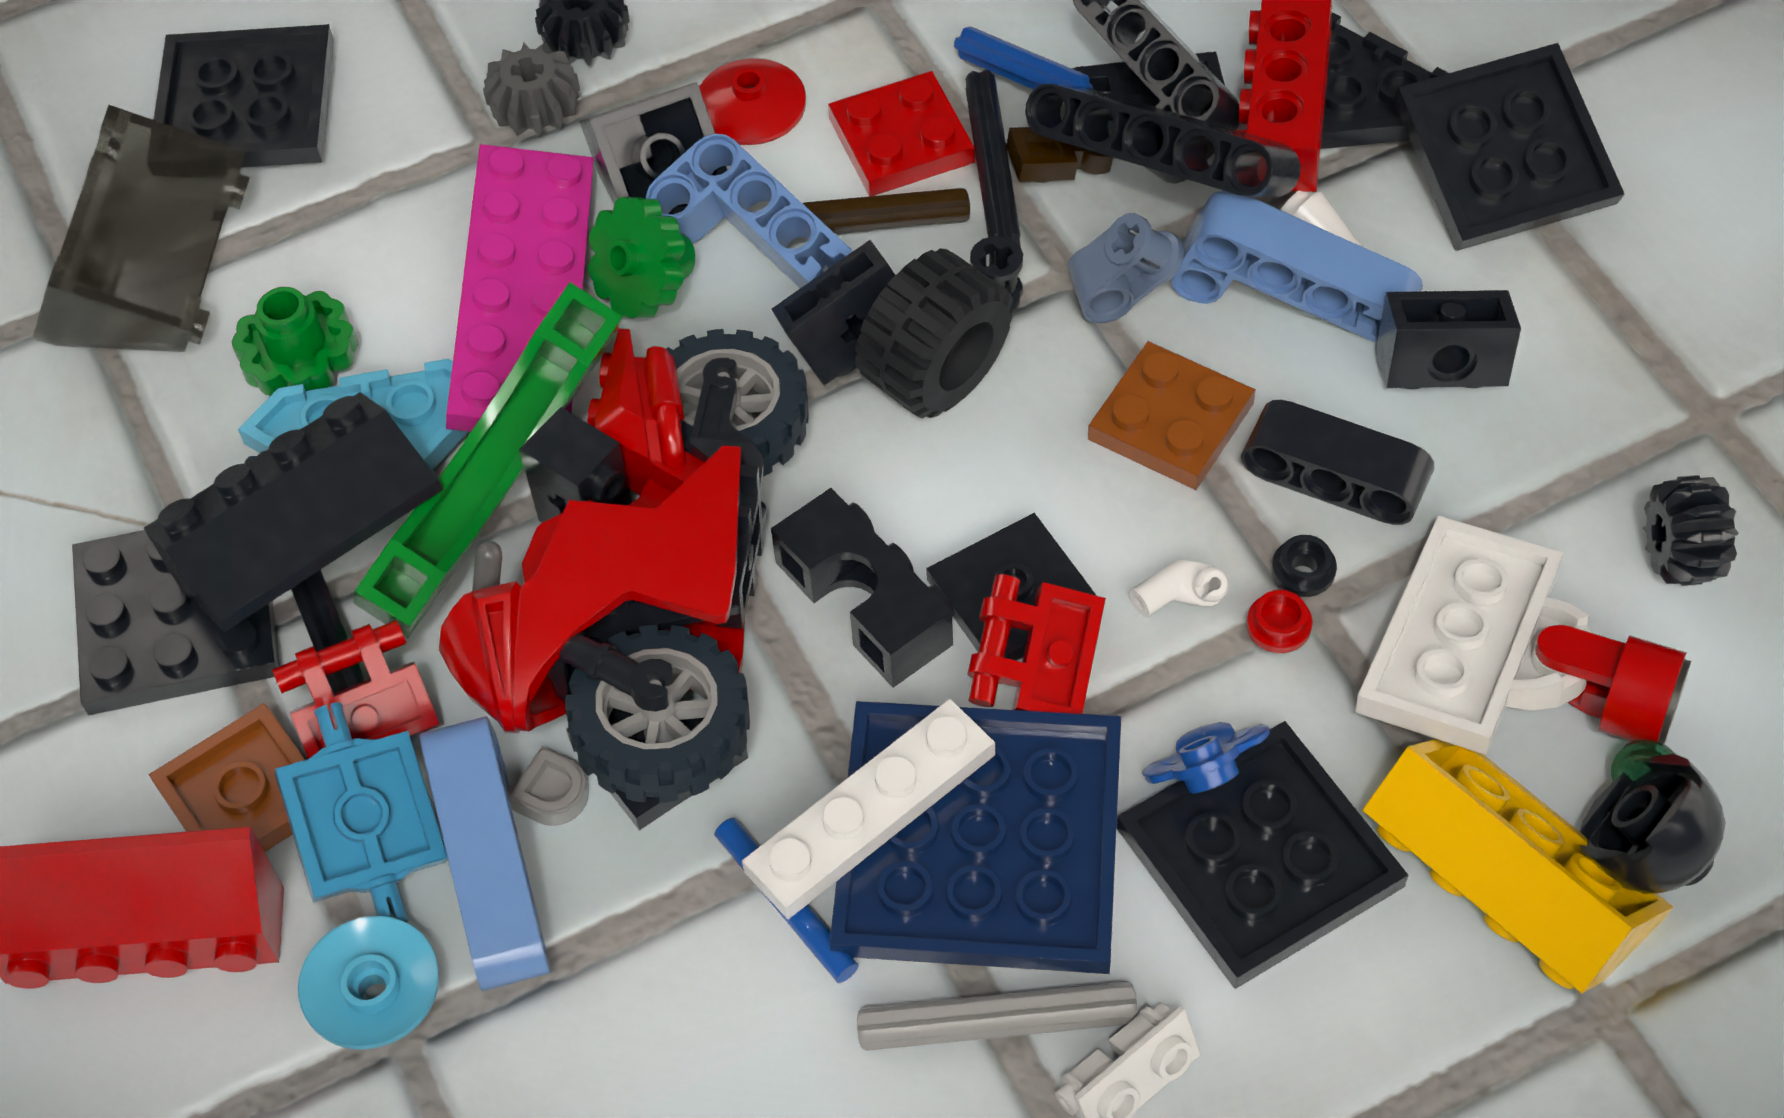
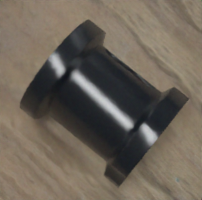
[970,236,1023,310]

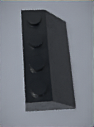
[143,392,444,632]

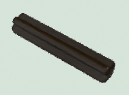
[802,188,970,233]

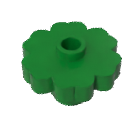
[588,197,695,318]
[231,287,358,396]

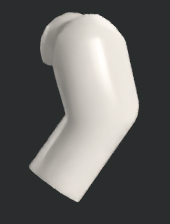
[1129,560,1229,617]

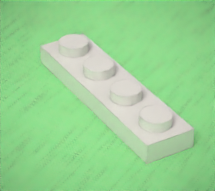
[742,699,995,919]

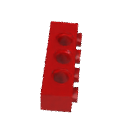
[1238,0,1332,192]

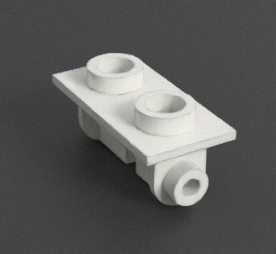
[1055,1003,1201,1118]

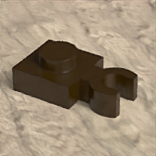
[1006,127,1113,183]

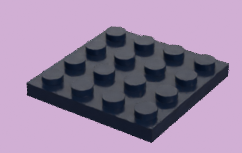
[829,701,1121,974]

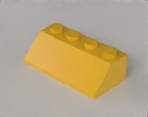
[1362,739,1674,994]

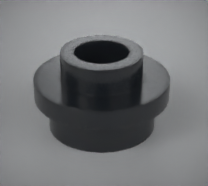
[1272,535,1337,597]

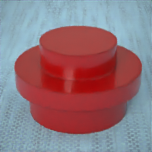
[1247,590,1313,653]

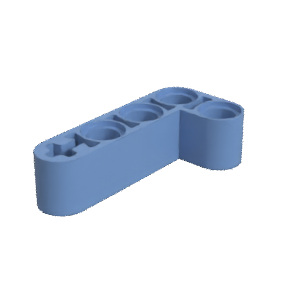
[646,134,853,288]
[1171,190,1423,342]
[420,716,551,992]

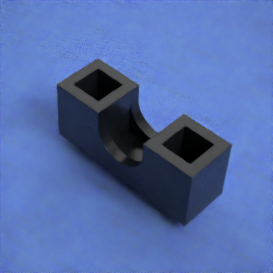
[771,488,954,688]

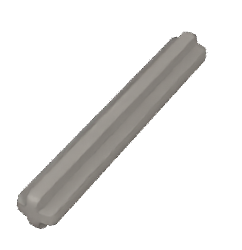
[857,982,1137,1051]

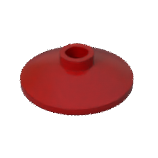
[699,58,806,145]

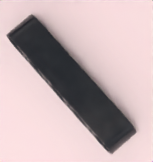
[1025,84,1301,197]

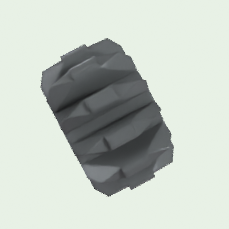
[483,42,580,137]

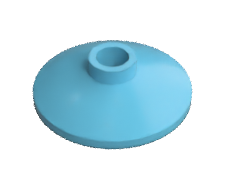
[298,916,440,1050]

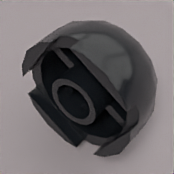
[1580,754,1726,894]

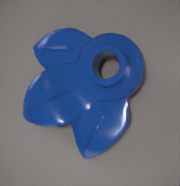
[1142,722,1270,793]

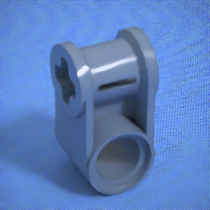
[1067,213,1184,323]

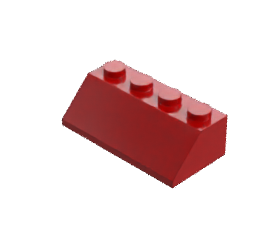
[0,827,284,989]

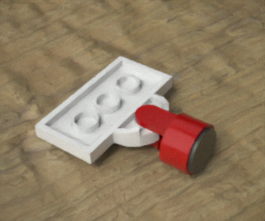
[1355,516,1691,755]

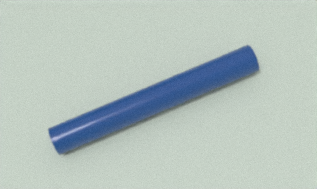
[714,818,859,983]

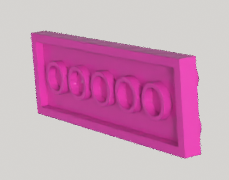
[446,144,594,432]

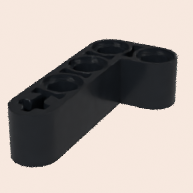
[1073,0,1240,184]

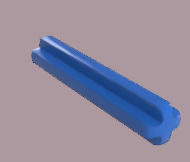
[954,26,1093,90]

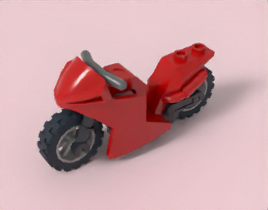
[439,328,809,803]

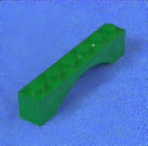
[354,282,623,639]

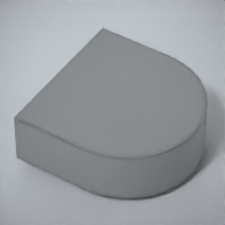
[508,746,589,826]

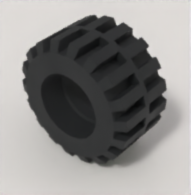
[855,248,1014,418]

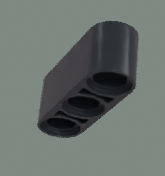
[1241,399,1435,525]

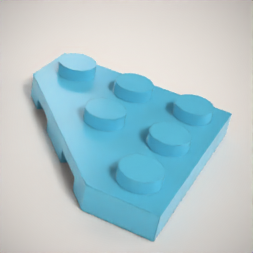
[238,359,469,471]

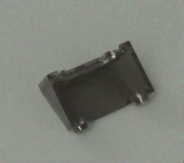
[32,105,250,352]

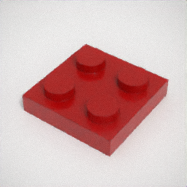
[828,71,975,196]

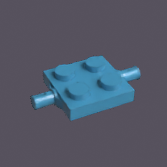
[274,702,448,923]

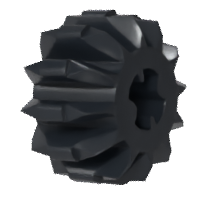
[535,0,630,66]
[1643,475,1739,586]

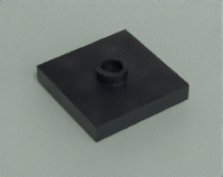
[926,512,1097,661]

